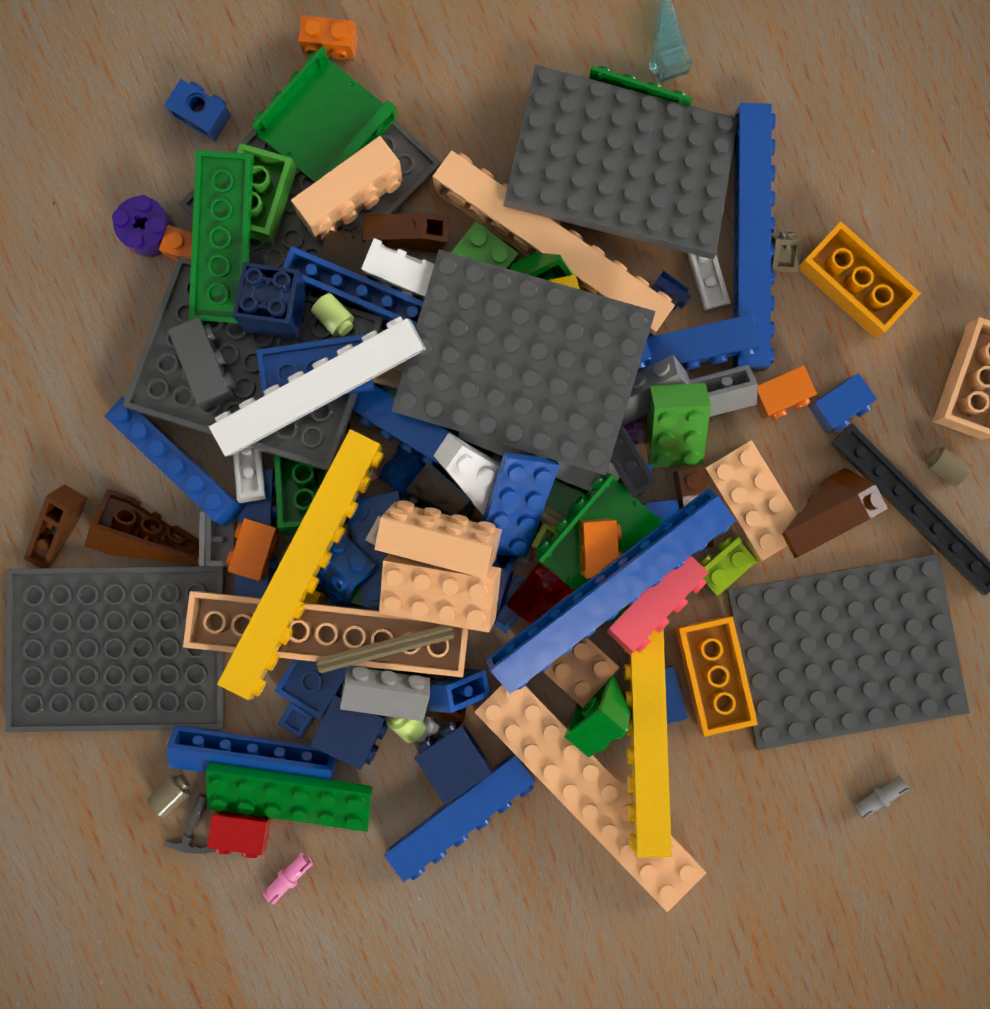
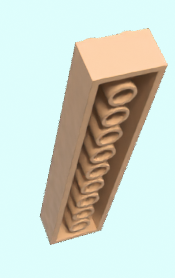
[433,150,675,337]
[183,591,468,677]
[474,683,706,912]

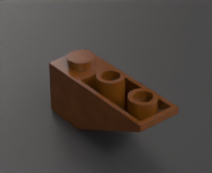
[362,213,449,253]

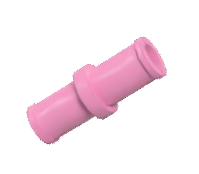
[263,852,313,904]

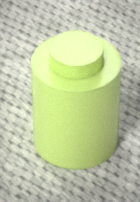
[311,293,354,336]
[386,716,425,743]

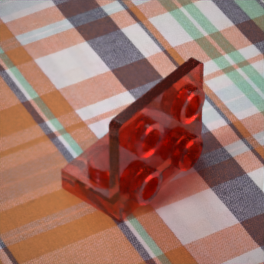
[507,563,574,624]

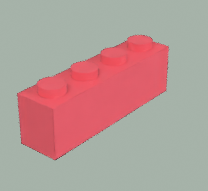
[607,556,709,655]

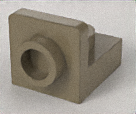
[771,231,803,273]

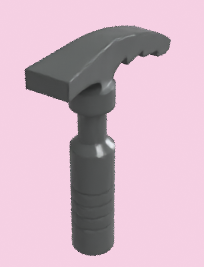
[164,794,215,854]

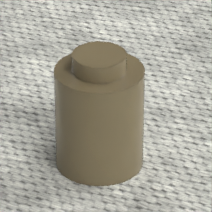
[926,447,972,487]
[147,775,191,818]

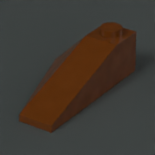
[782,468,888,558]
[84,489,199,565]

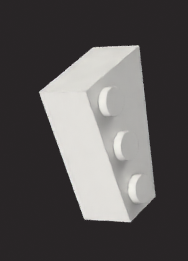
[361,238,435,300]
[433,433,501,516]

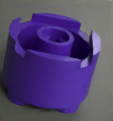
[112,195,175,257]

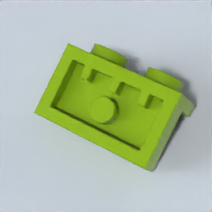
[698,536,757,596]

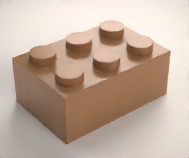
[544,638,619,708]

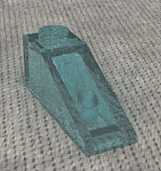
[649,0,692,83]

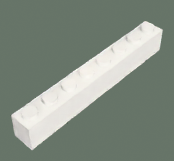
[209,317,426,457]

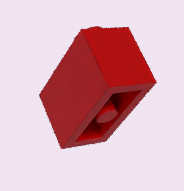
[207,811,271,858]

